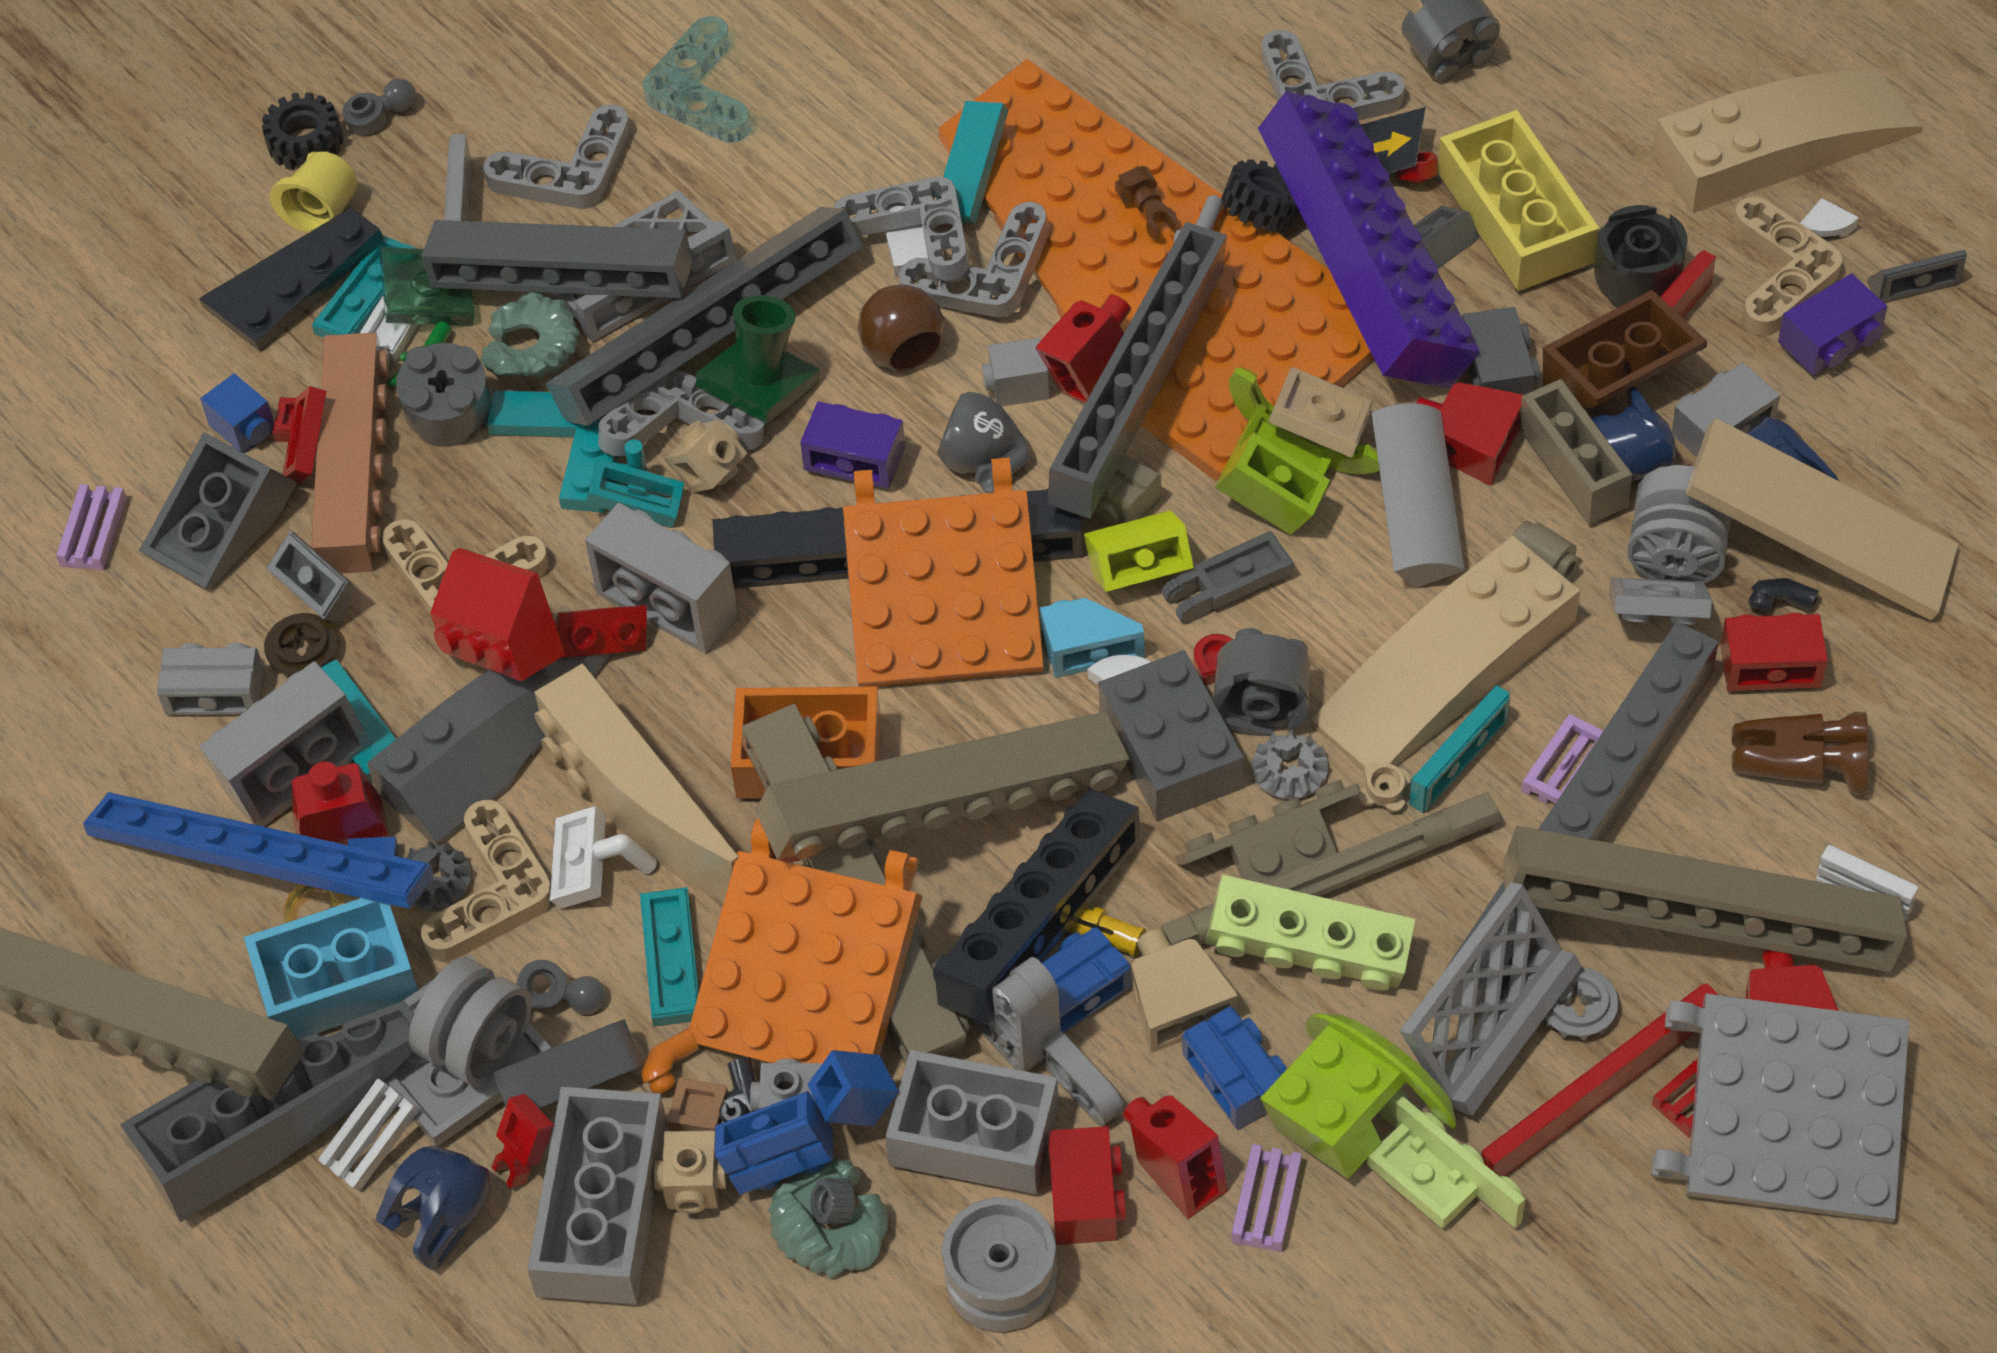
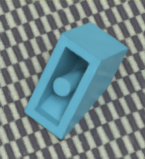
[1040,598,1145,678]

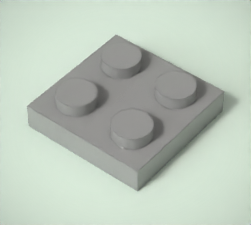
[1609,577,1712,624]

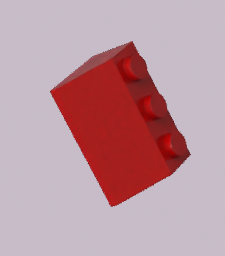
[430,547,566,681]

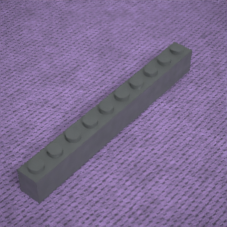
[1444,621,1719,1020]

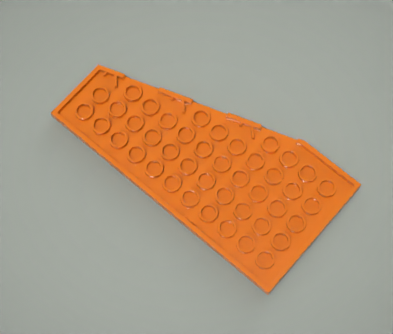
[938,59,1374,482]

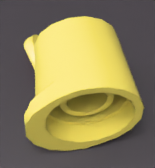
[269,152,358,233]

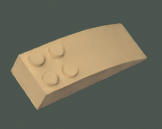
[1652,69,1922,213]
[1310,535,1580,771]
[534,663,739,903]

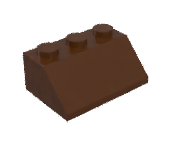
[1543,290,1707,408]

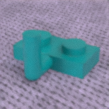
[559,427,647,513]

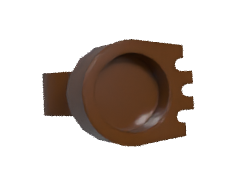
[1115,166,1177,240]

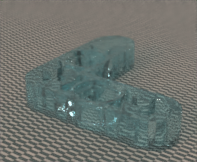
[643,16,751,143]

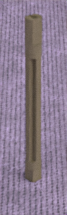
[1161,792,1500,945]

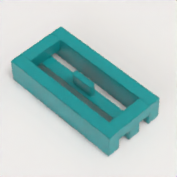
[585,458,685,528]

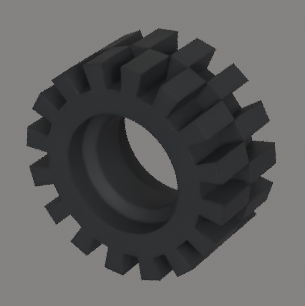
[262,92,343,170]
[1221,159,1299,232]

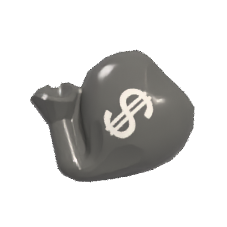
[937,392,1030,493]

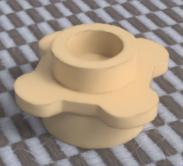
[1358,762,1411,813]

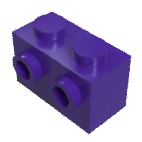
[1778,273,1888,376]
[800,401,905,489]

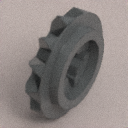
[406,840,471,911]

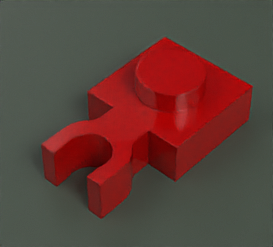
[491,1093,554,1188]

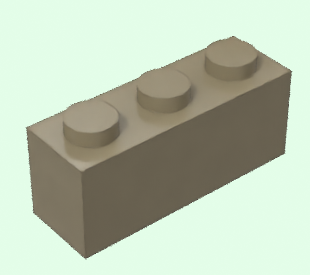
[1520,379,1632,525]

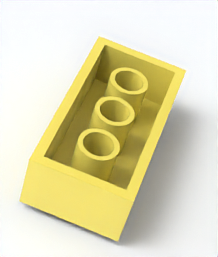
[1438,110,1600,291]

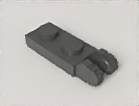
[1161,531,1295,623]

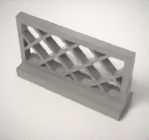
[551,190,737,342]
[1399,882,1582,1115]

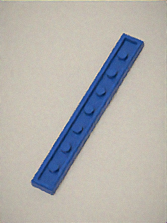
[83,792,434,909]

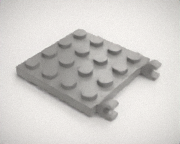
[1651,994,1909,1223]

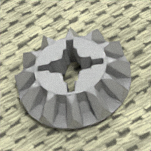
[1252,729,1328,799]
[1544,967,1618,1042]

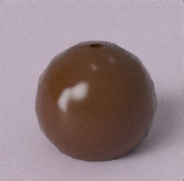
[857,284,945,371]

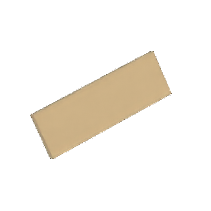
[1685,418,1959,620]

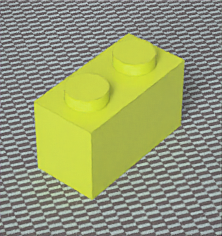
[1084,510,1194,592]

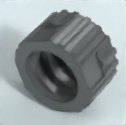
[810,1178,855,1224]

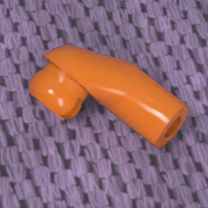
[641,1029,699,1094]

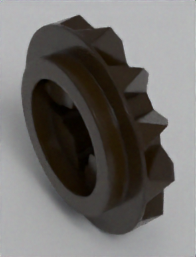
[264,613,339,678]

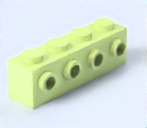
[1205,874,1415,990]

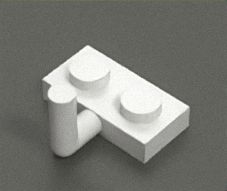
[550,806,657,909]

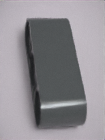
[492,1019,643,1108]

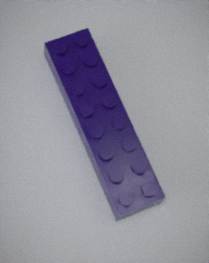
[1258,91,1480,389]

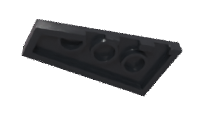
[199,208,384,352]

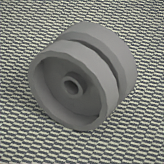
[409,956,532,1087]
[941,1197,1058,1332]

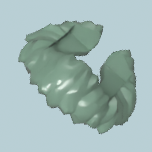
[480,292,580,378]
[767,1158,888,1278]

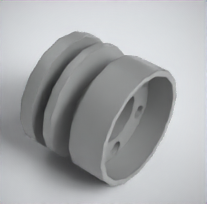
[1628,465,1732,583]

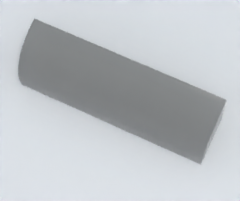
[1372,403,1465,588]

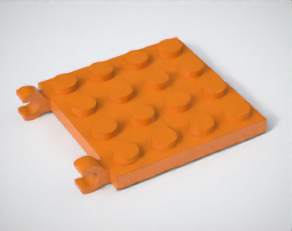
[843,457,1044,687]
[689,819,923,1065]

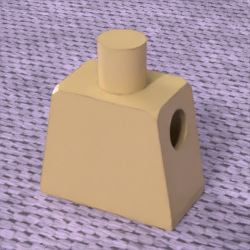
[1130,929,1237,1053]

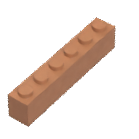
[311,332,391,573]

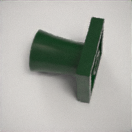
[695,295,820,424]

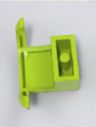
[1215,367,1380,535]
[1260,1013,1456,1179]

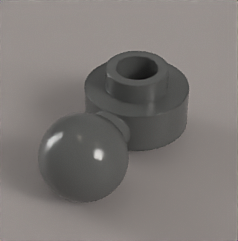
[342,78,417,136]
[516,960,606,1015]

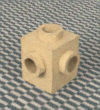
[665,419,747,493]
[654,1131,728,1214]

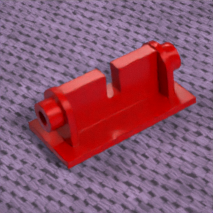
[554,605,647,658]

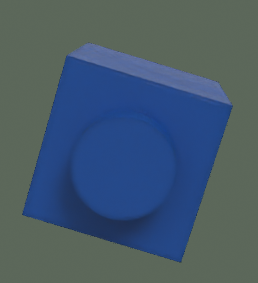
[200,373,274,453]
[807,1050,899,1126]

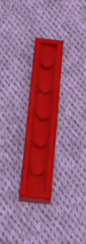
[1481,983,1719,1177]

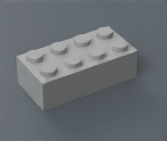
[527,1087,667,1304]

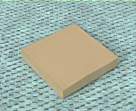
[1268,367,1373,458]

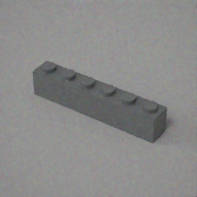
[421,220,693,298]

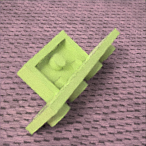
[1367,1088,1525,1229]

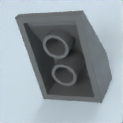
[139,432,297,590]

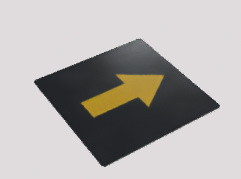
[1361,107,1426,173]

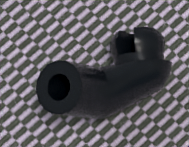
[1748,578,1820,612]
[719,1057,757,1123]

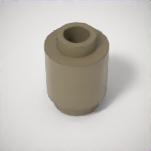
[1512,520,1579,579]

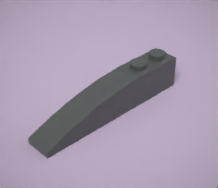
[367,653,614,845]
[120,1001,414,1222]

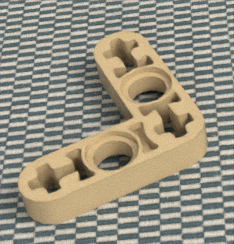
[1733,196,1842,336]
[382,519,549,616]
[421,800,552,962]

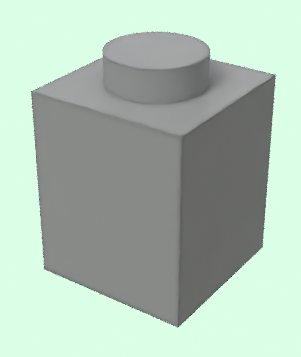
[981,337,1049,407]

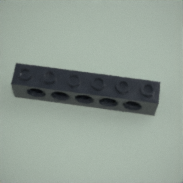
[933,788,1141,1025]

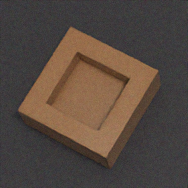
[667,1078,729,1131]

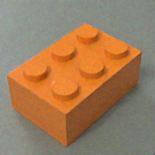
[731,686,881,798]

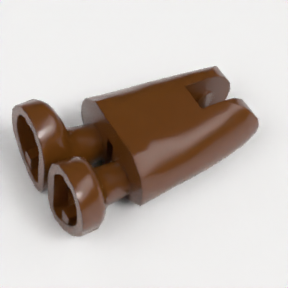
[1731,712,1868,795]

